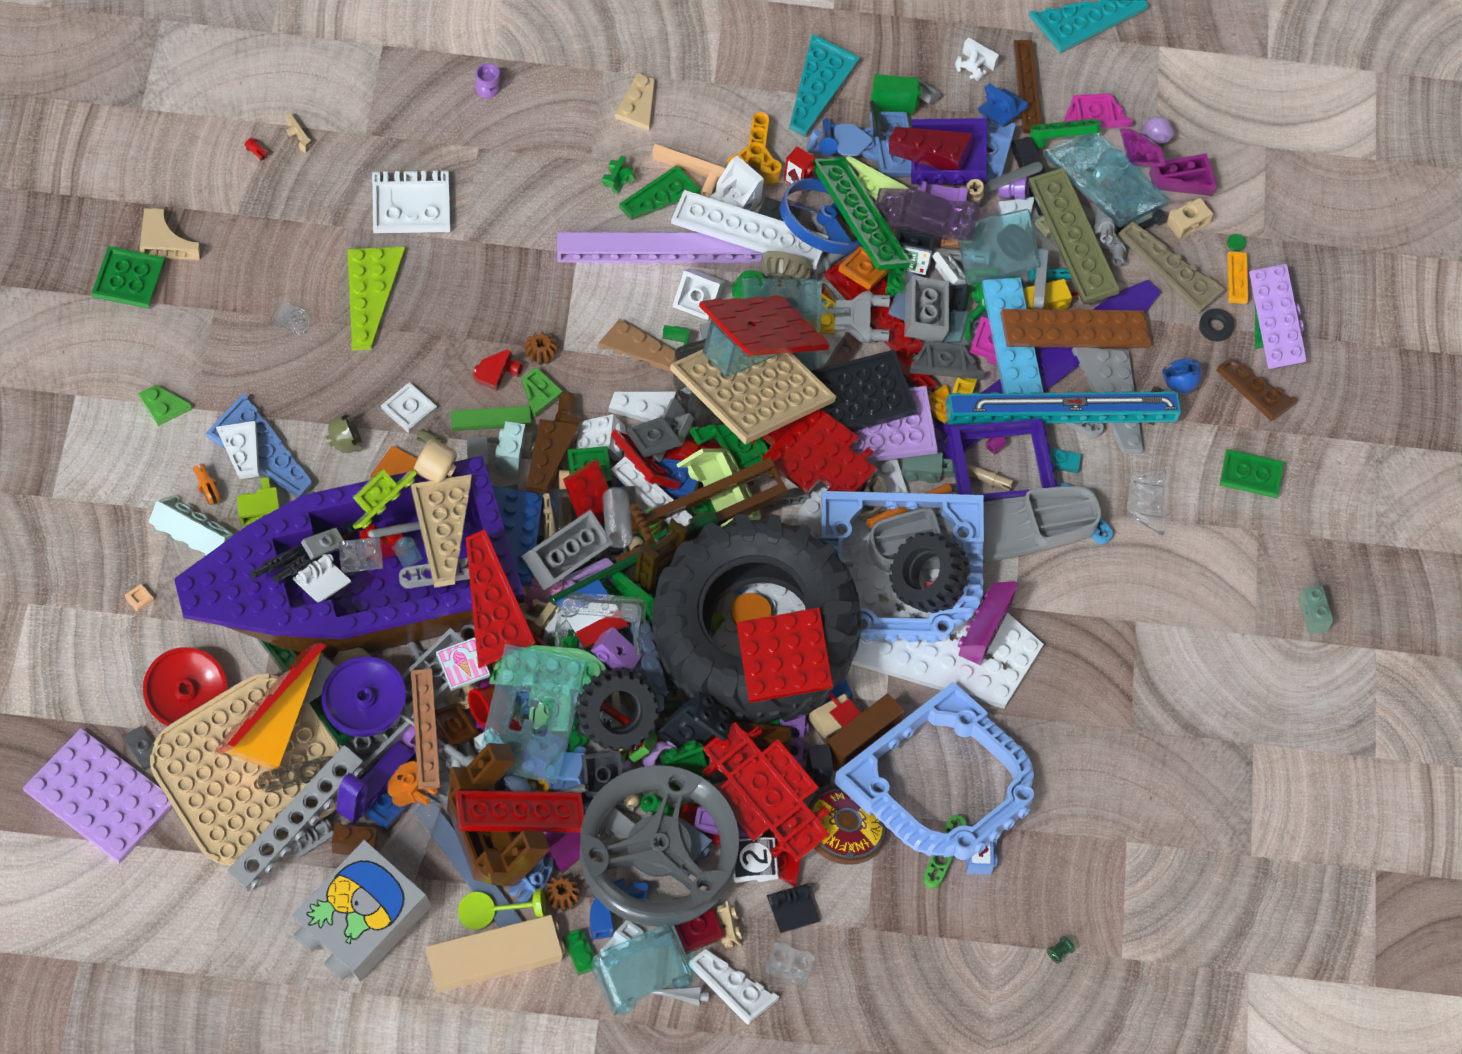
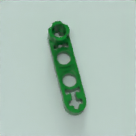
[1030,119,1101,148]

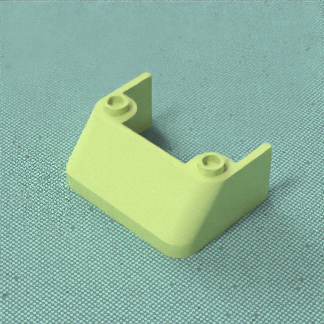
[677,449,761,527]

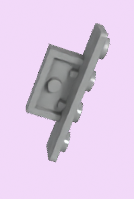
[651,398,694,462]

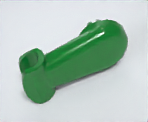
[640,794,680,817]

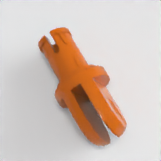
[193,463,220,505]

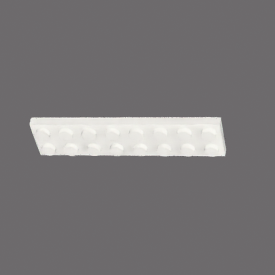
[671,190,828,270]

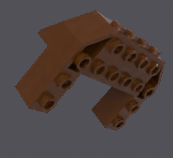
[447,743,550,886]

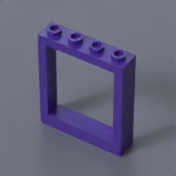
[947,419,1058,502]

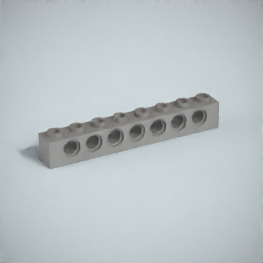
[227,745,365,892]

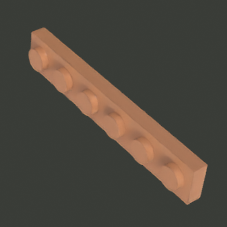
[411,669,440,790]

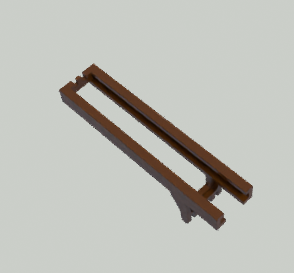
[605,458,788,572]

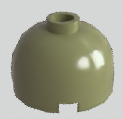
[326,412,363,453]

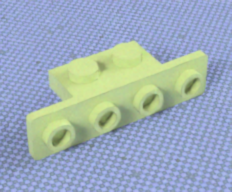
[846,156,909,205]

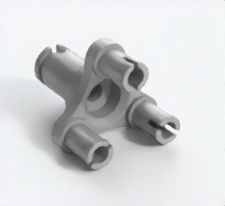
[1092,205,1126,266]

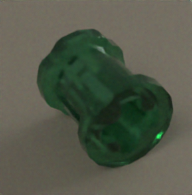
[1046,936,1075,964]

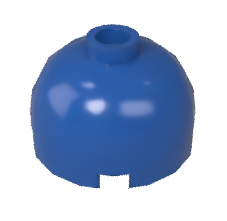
[1162,358,1202,394]

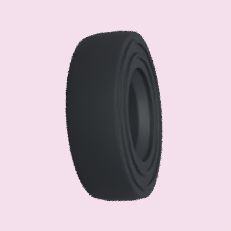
[1199,308,1234,342]

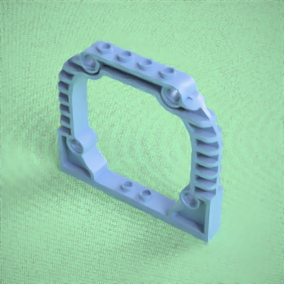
[820,491,984,643]
[834,682,1034,860]

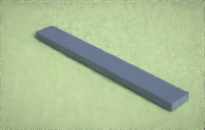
[412,796,523,928]

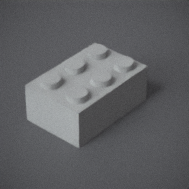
[905,275,949,342]

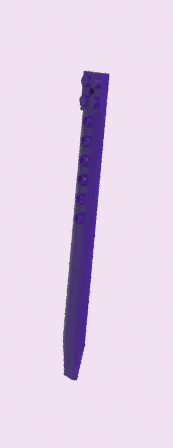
[933,280,1161,460]

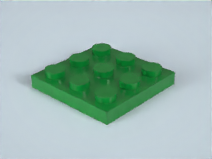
[91,246,165,309]

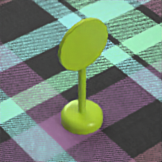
[457,889,546,930]

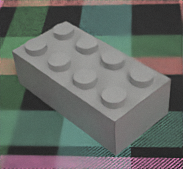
[521,510,613,590]

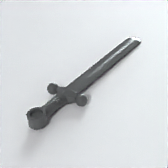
[966,162,1043,206]

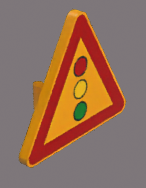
[818,282,838,309]

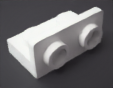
[932,251,970,286]

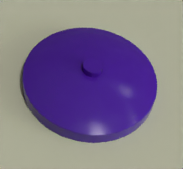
[322,657,406,737]

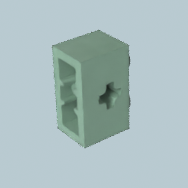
[1298,585,1333,634]

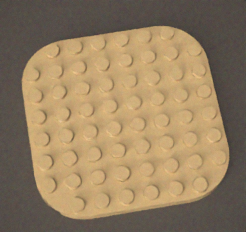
[150,674,347,866]

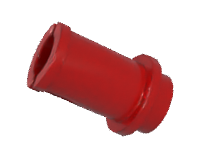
[245,137,269,161]
[900,339,924,358]

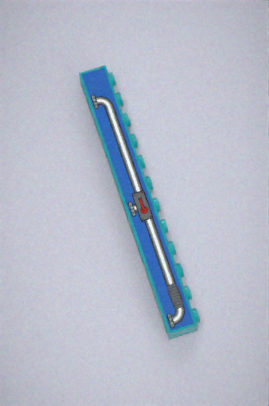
[945,391,1181,425]

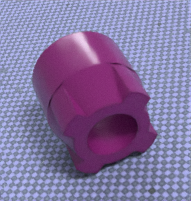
[986,437,1007,455]

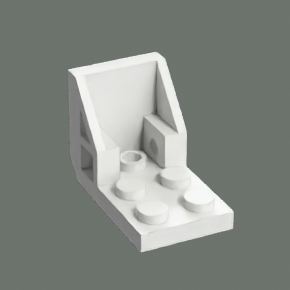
[708,155,764,211]

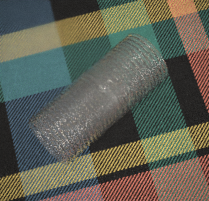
[603,488,632,548]

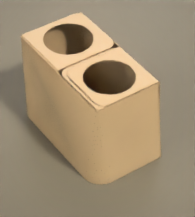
[808,693,848,744]

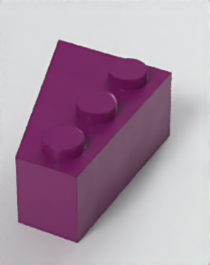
[1149,153,1217,196]

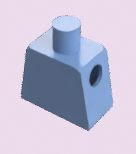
[544,746,587,791]

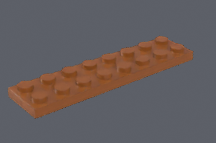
[1000,309,1151,348]

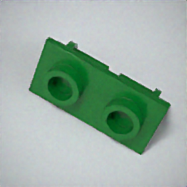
[885,268,907,297]

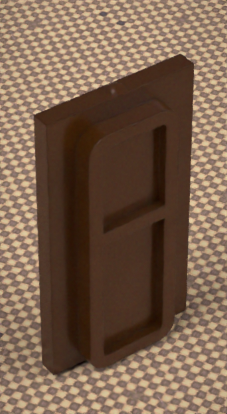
[730,720,791,752]

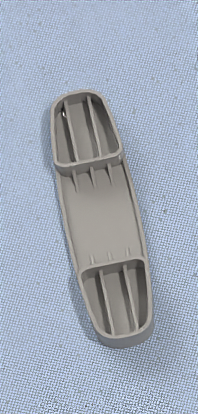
[868,486,1101,572]

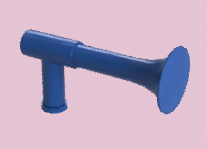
[818,118,838,155]

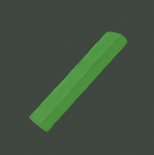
[451,406,531,431]

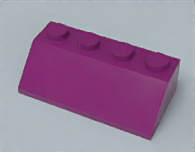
[957,581,1018,666]

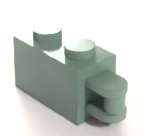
[901,452,955,483]

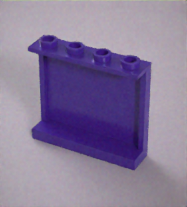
[911,118,987,185]

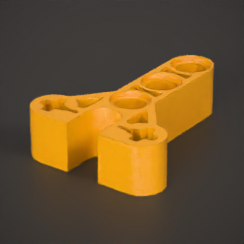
[727,112,782,184]

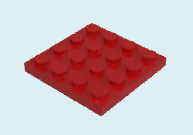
[737,608,833,703]

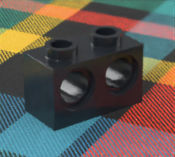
[806,744,833,787]

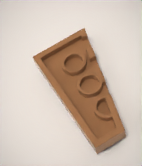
[598,319,684,373]

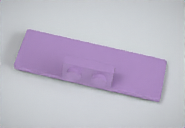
[1249,264,1306,369]

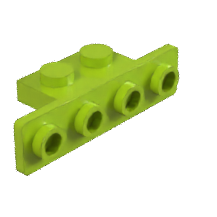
[352,469,417,529]

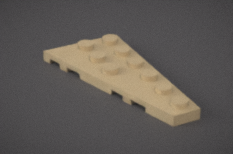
[411,475,472,587]

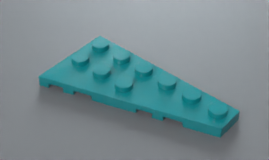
[1029,0,1148,53]

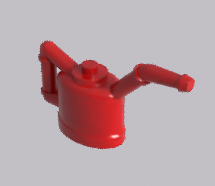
[468,684,526,735]

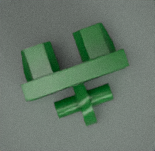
[602,155,635,194]

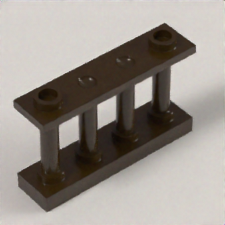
[634,519,687,597]

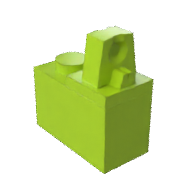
[236,477,279,526]

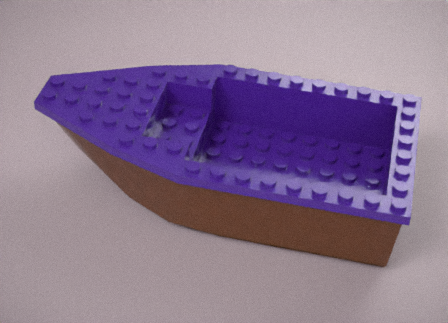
[174,455,524,657]

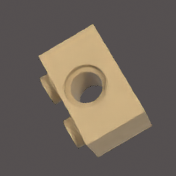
[1167,198,1213,240]

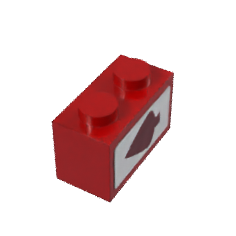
[783,146,816,191]

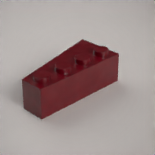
[888,127,973,170]

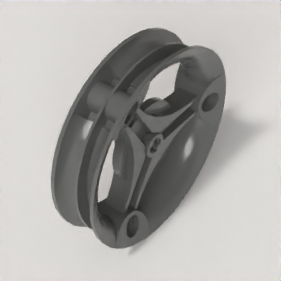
[580,765,739,927]

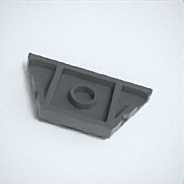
[910,341,984,380]

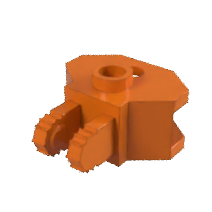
[388,761,438,807]

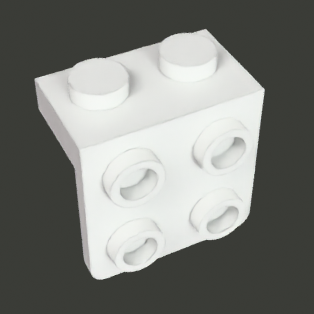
[576,414,626,461]

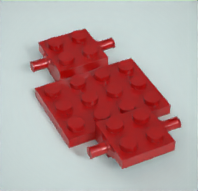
[751,409,877,494]
[702,722,830,862]

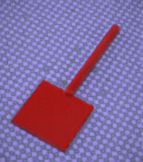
[829,693,861,728]

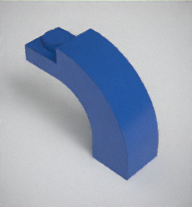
[589,878,648,940]

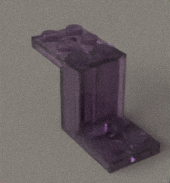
[876,188,980,241]

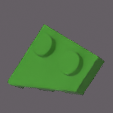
[522,367,563,417]
[138,385,192,426]

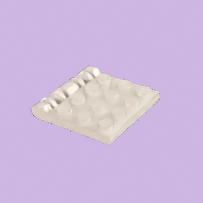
[372,170,450,233]

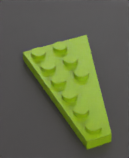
[347,247,405,350]

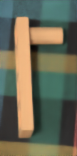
[652,144,725,197]

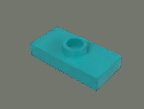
[1049,448,1081,474]

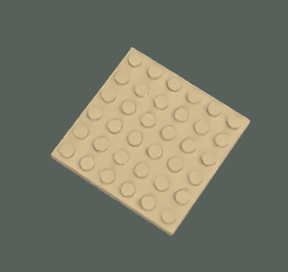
[670,337,836,444]

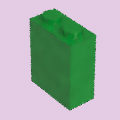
[870,74,922,116]

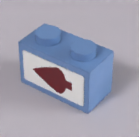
[966,840,997,874]

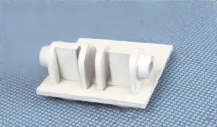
[293,554,351,603]

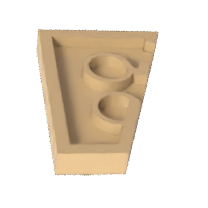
[615,73,654,130]

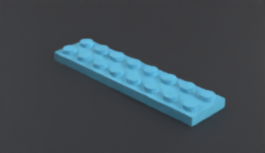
[982,278,1043,394]

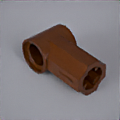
[554,392,580,425]

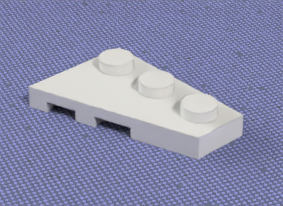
[608,392,676,422]

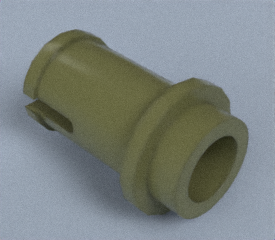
[416,429,443,444]

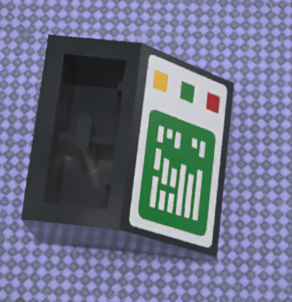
[896,228,935,278]

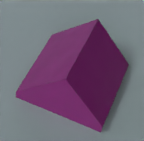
[544,832,581,874]

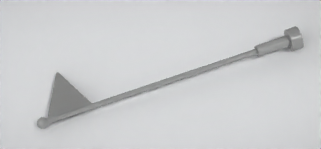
[301,652,475,768]

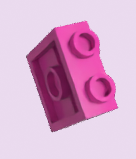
[970,317,998,366]

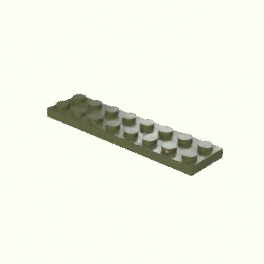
[1028,168,1120,305]

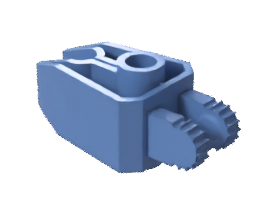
[509,854,553,903]

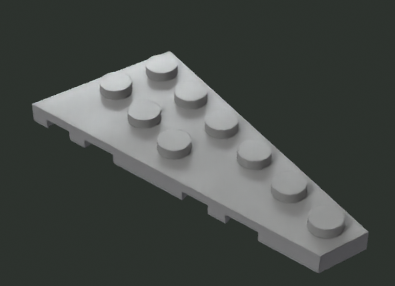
[1072,347,1143,454]

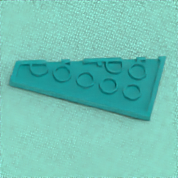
[789,34,860,137]

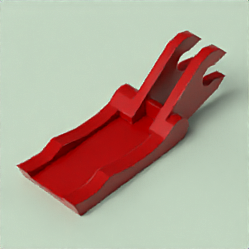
[897,353,938,396]

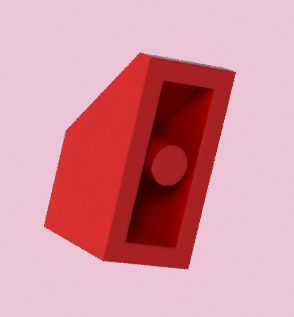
[473,349,513,391]

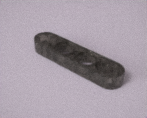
[257,756,339,792]

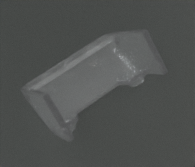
[554,592,646,656]

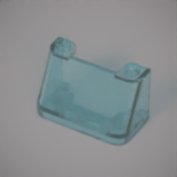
[592,924,692,1016]

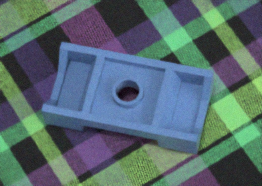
[979,115,1016,190]

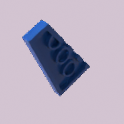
[360,779,412,830]

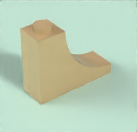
[140,208,200,260]

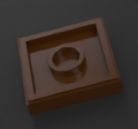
[435,702,480,747]

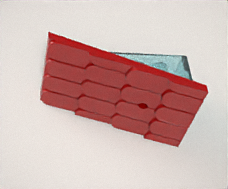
[699,295,830,377]

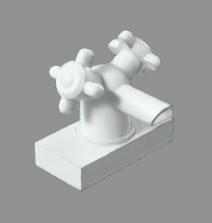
[955,38,999,81]

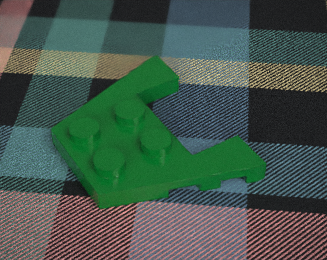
[689,424,768,471]

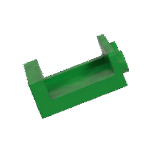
[659,741,714,805]

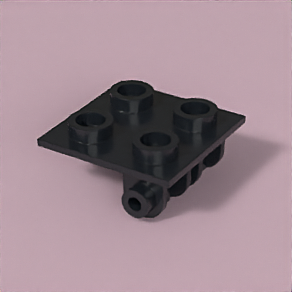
[766,884,820,933]

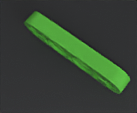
[923,815,966,889]

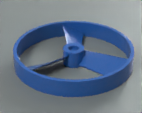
[780,178,863,254]

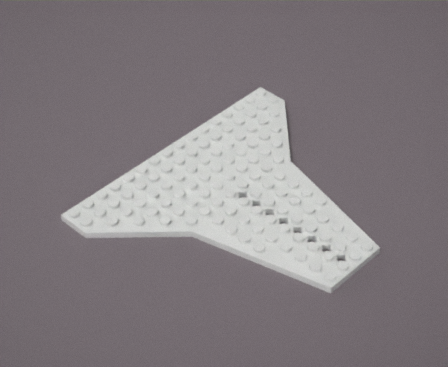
[712,459,1044,709]

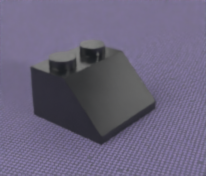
[581,750,632,797]

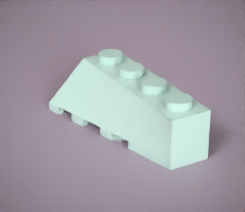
[149,494,234,555]

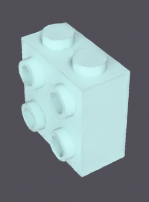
[495,421,525,478]

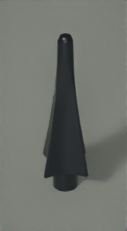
[870,101,889,141]

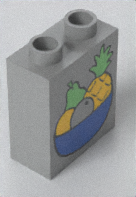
[292,840,432,982]

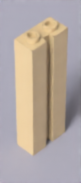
[426,915,565,993]

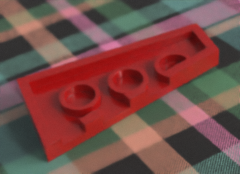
[611,429,681,490]

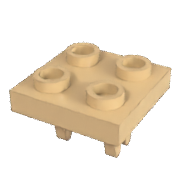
[523,599,559,640]

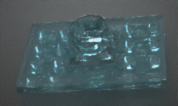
[1043,133,1170,228]
[479,644,587,785]

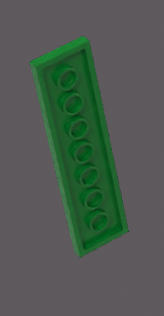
[814,157,912,270]

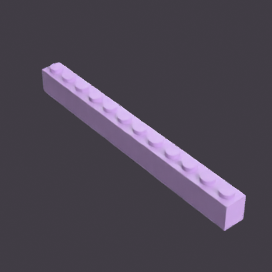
[557,232,763,263]

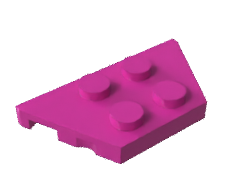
[1063,93,1133,128]

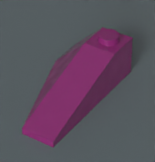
[1119,128,1166,167]

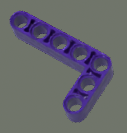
[336,742,416,823]

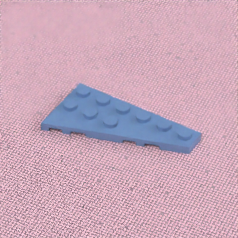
[206,393,313,498]

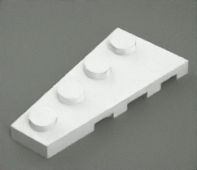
[689,949,779,1025]

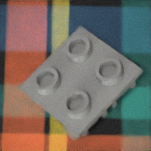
[291,819,333,857]

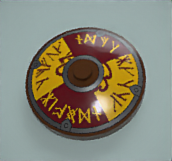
[808,787,887,865]

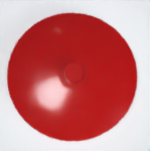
[143,647,227,727]

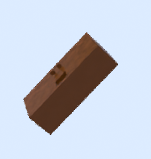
[826,693,904,772]

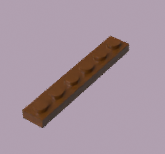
[1013,40,1042,133]

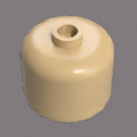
[414,439,457,483]

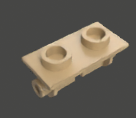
[716,901,743,948]

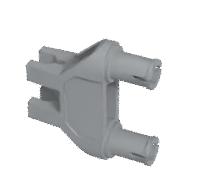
[834,291,890,343]
[598,807,653,856]

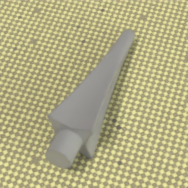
[650,987,709,1006]

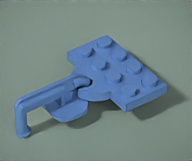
[807,112,911,177]

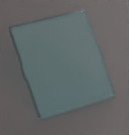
[955,209,1041,285]

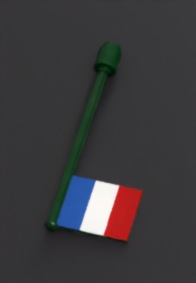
[549,511,719,650]

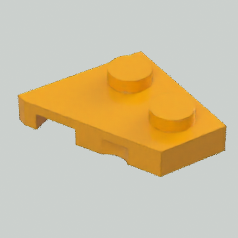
[928,385,949,423]

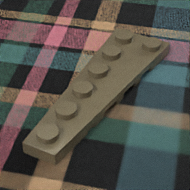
[1118,221,1225,314]

